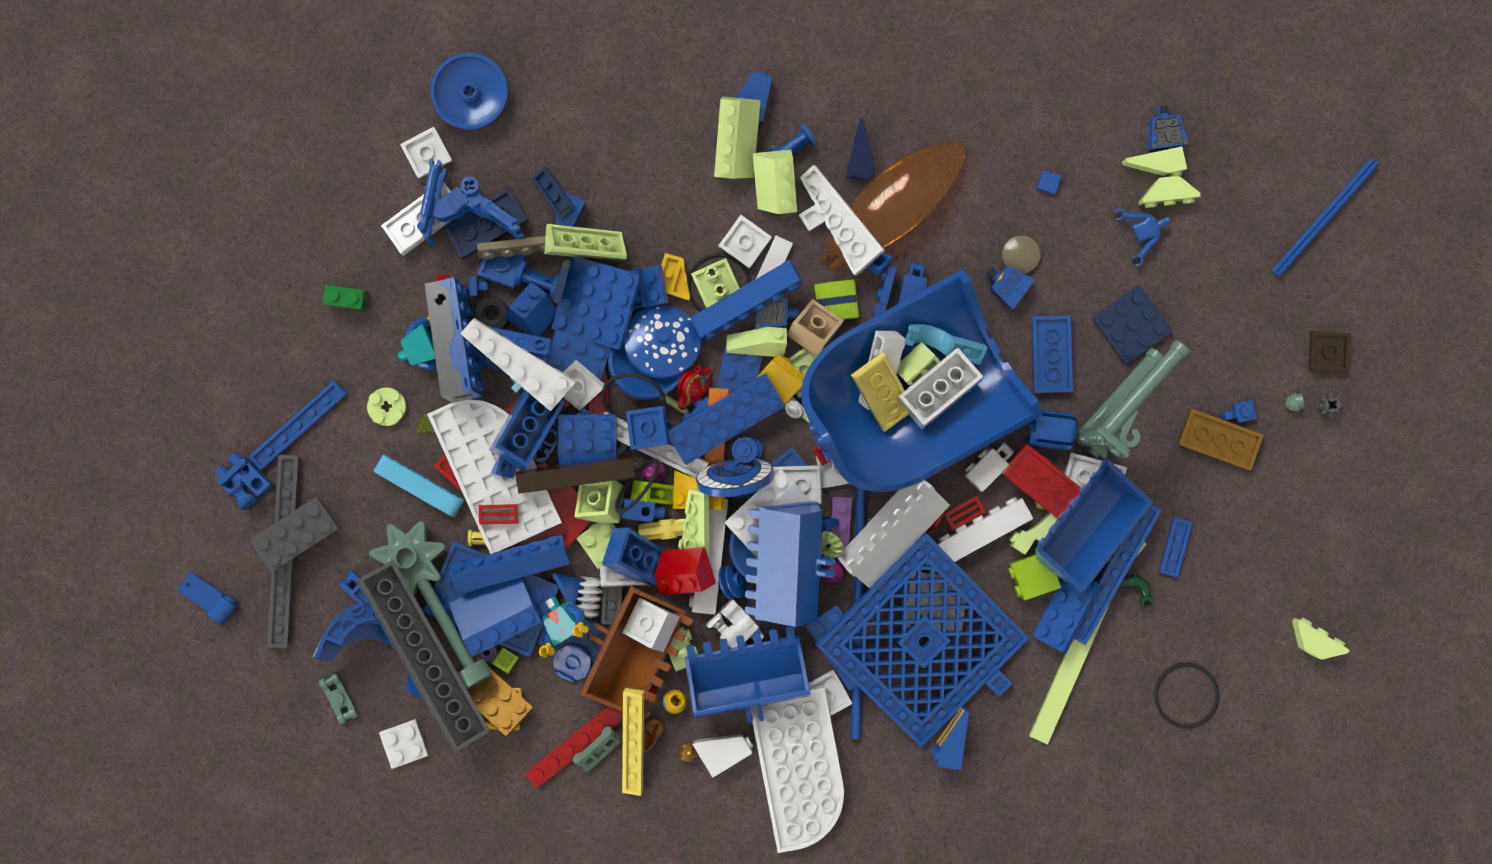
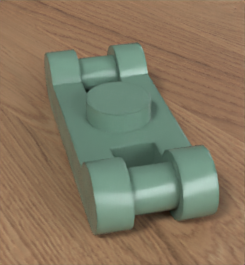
[319,672,359,725]
[573,726,622,771]

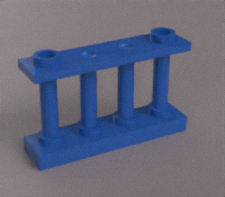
[477,327,551,371]

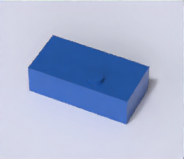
[489,389,565,470]

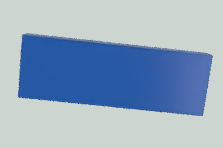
[1158,517,1193,578]

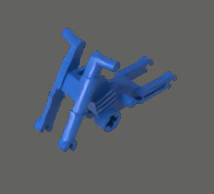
[417,158,524,245]

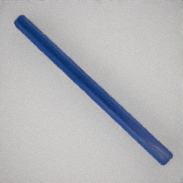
[1272,159,1379,277]

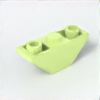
[1139,176,1201,208]
[1292,618,1350,660]

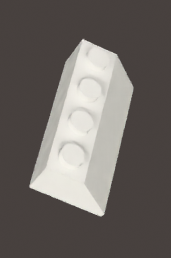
[899,348,983,430]

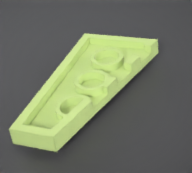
[678,488,710,562]

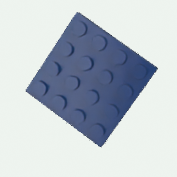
[551,257,642,350]

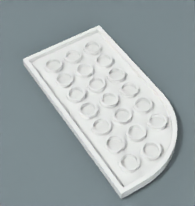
[750,686,844,853]

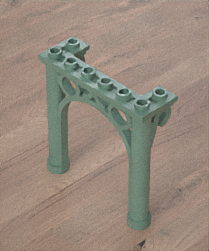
[1076,340,1191,459]

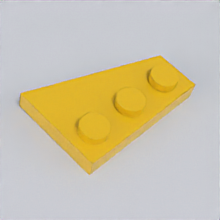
[673,470,725,510]

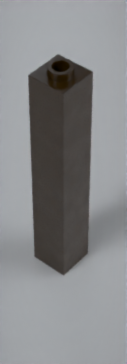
[515,455,638,494]

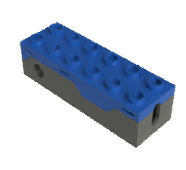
[425,274,484,403]

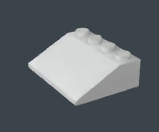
[725,469,810,558]

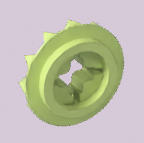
[821,531,843,559]

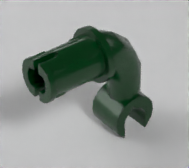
[1119,574,1154,608]

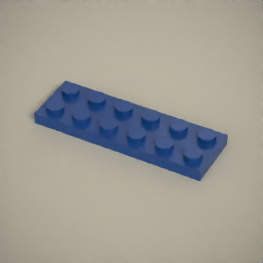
[668,373,785,465]

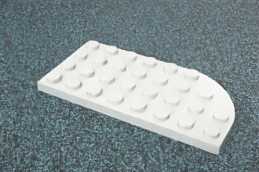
[427,400,562,554]

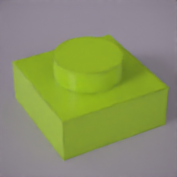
[491,646,519,673]

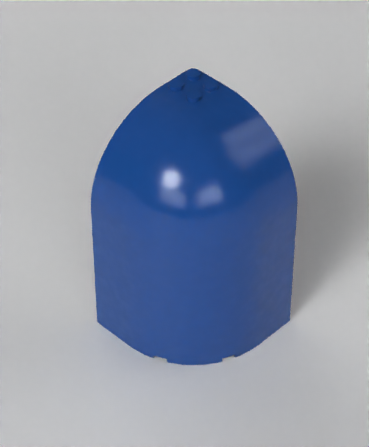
[801,270,1043,492]

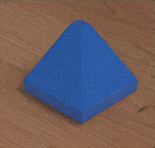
[491,456,516,479]

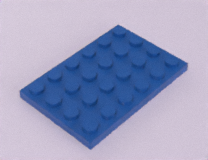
[423,541,559,657]

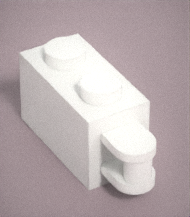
[964,442,1014,492]

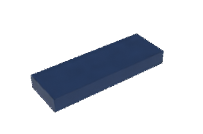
[532,166,575,219]

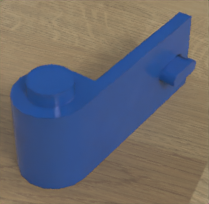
[177,572,238,625]

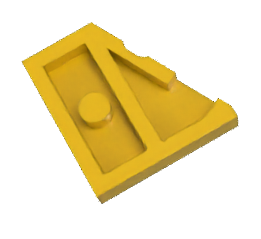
[661,253,690,301]

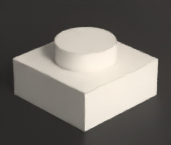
[799,205,825,232]

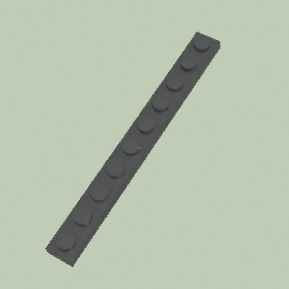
[267,455,298,648]

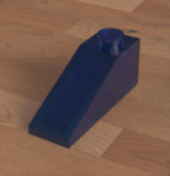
[845,119,875,183]

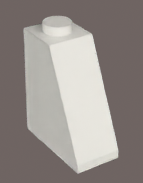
[693,734,754,777]

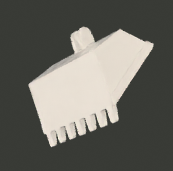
[837,480,950,588]

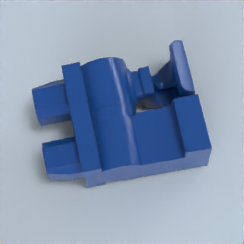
[214,452,275,510]

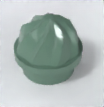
[1285,393,1305,412]

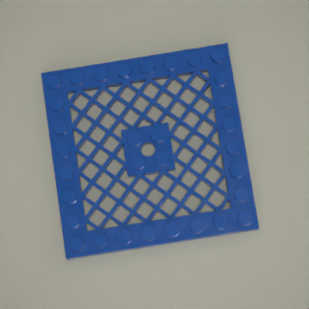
[816,533,1029,748]

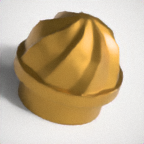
[678,743,697,762]

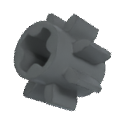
[1316,393,1343,417]

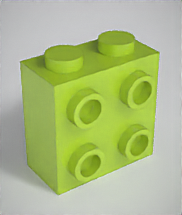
[1008,554,1061,600]

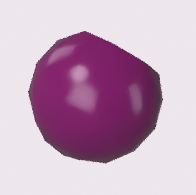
[642,459,666,483]
[822,561,844,584]

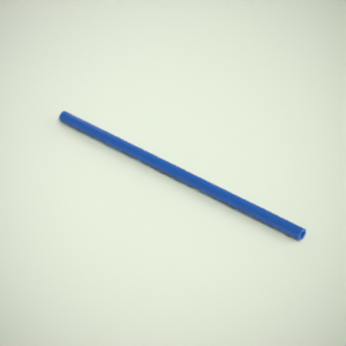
[851,489,866,739]

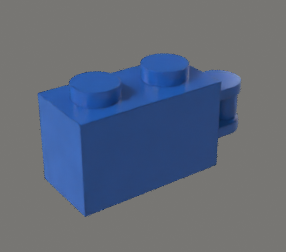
[898,263,930,304]

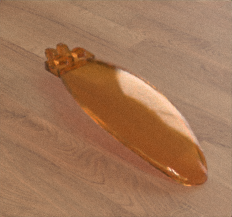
[821,142,965,271]

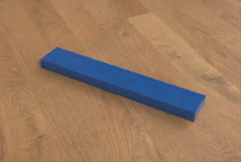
[248,380,348,471]

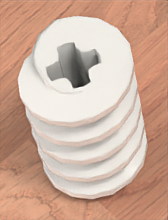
[576,576,603,618]

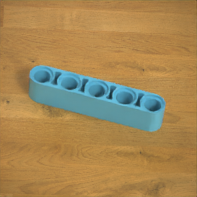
[374,454,464,517]

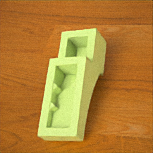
[1010,512,1057,554]

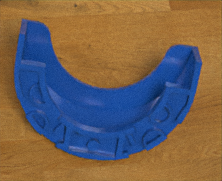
[312,601,422,698]

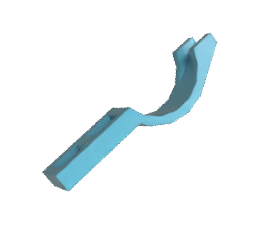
[905,324,988,365]

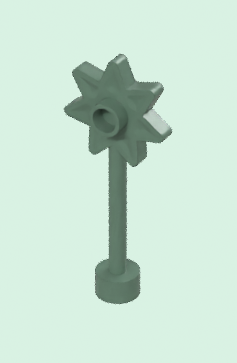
[369,521,493,690]

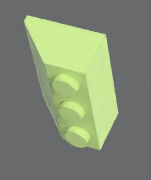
[753,149,797,214]

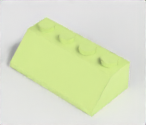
[714,97,761,179]

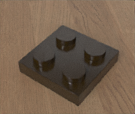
[1308,331,1351,372]

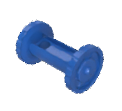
[770,124,817,156]
[514,261,559,299]
[732,437,763,463]

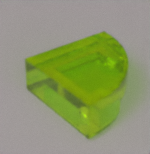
[417,411,435,434]

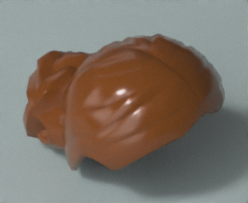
[644,719,664,752]

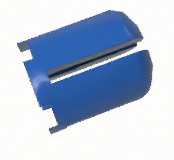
[1026,409,1078,451]

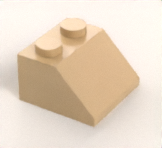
[787,299,844,356]

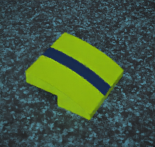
[815,280,860,320]

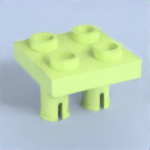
[691,258,740,308]

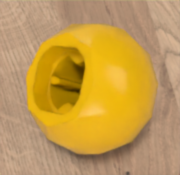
[663,689,687,714]

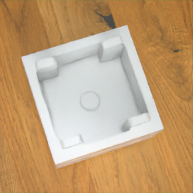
[622,598,680,652]

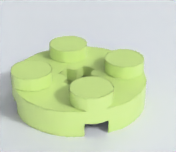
[367,388,407,426]

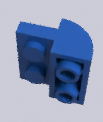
[629,265,669,311]

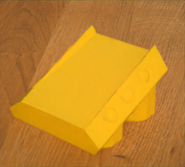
[756,354,805,405]

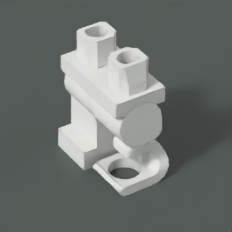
[706,599,764,648]

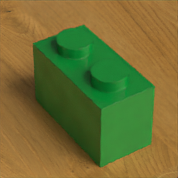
[323,285,368,311]

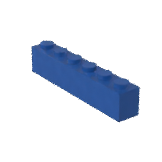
[690,260,804,340]
[450,535,570,595]

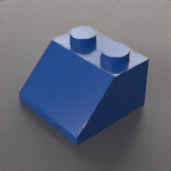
[505,282,556,337]

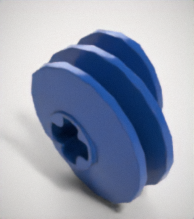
[718,564,747,599]

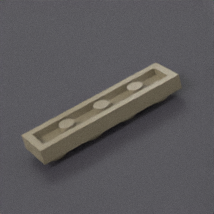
[477,236,546,260]

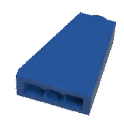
[735,71,772,125]

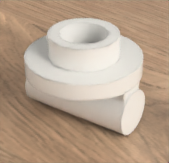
[785,397,805,418]

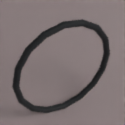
[687,253,751,312]
[601,373,667,422]
[615,458,660,514]
[1154,662,1219,728]

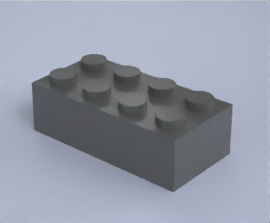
[249,496,338,572]

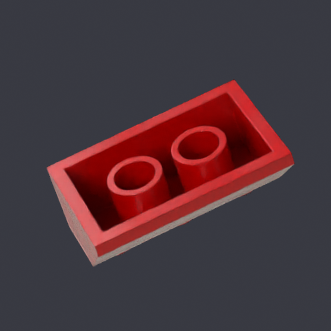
[654,547,716,595]

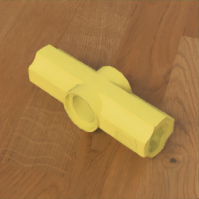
[638,518,686,540]

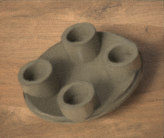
[1002,236,1041,274]

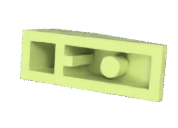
[1122,147,1187,177]
[726,327,787,357]

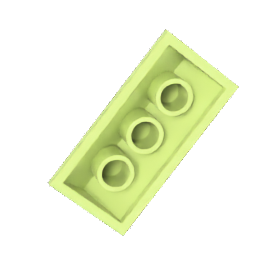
[544,224,627,262]

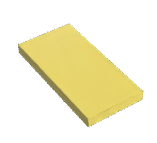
[851,352,908,432]

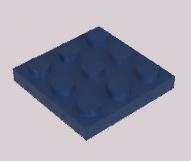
[1092,285,1173,365]

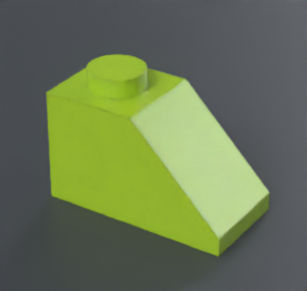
[631,480,674,505]

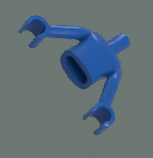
[1113,209,1170,266]

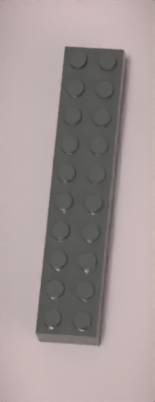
[356,560,490,752]

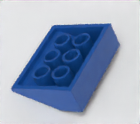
[449,577,543,657]

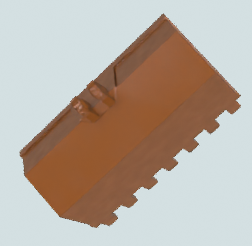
[580,586,693,718]

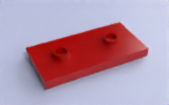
[1002,444,1081,520]

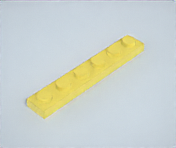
[622,688,644,796]

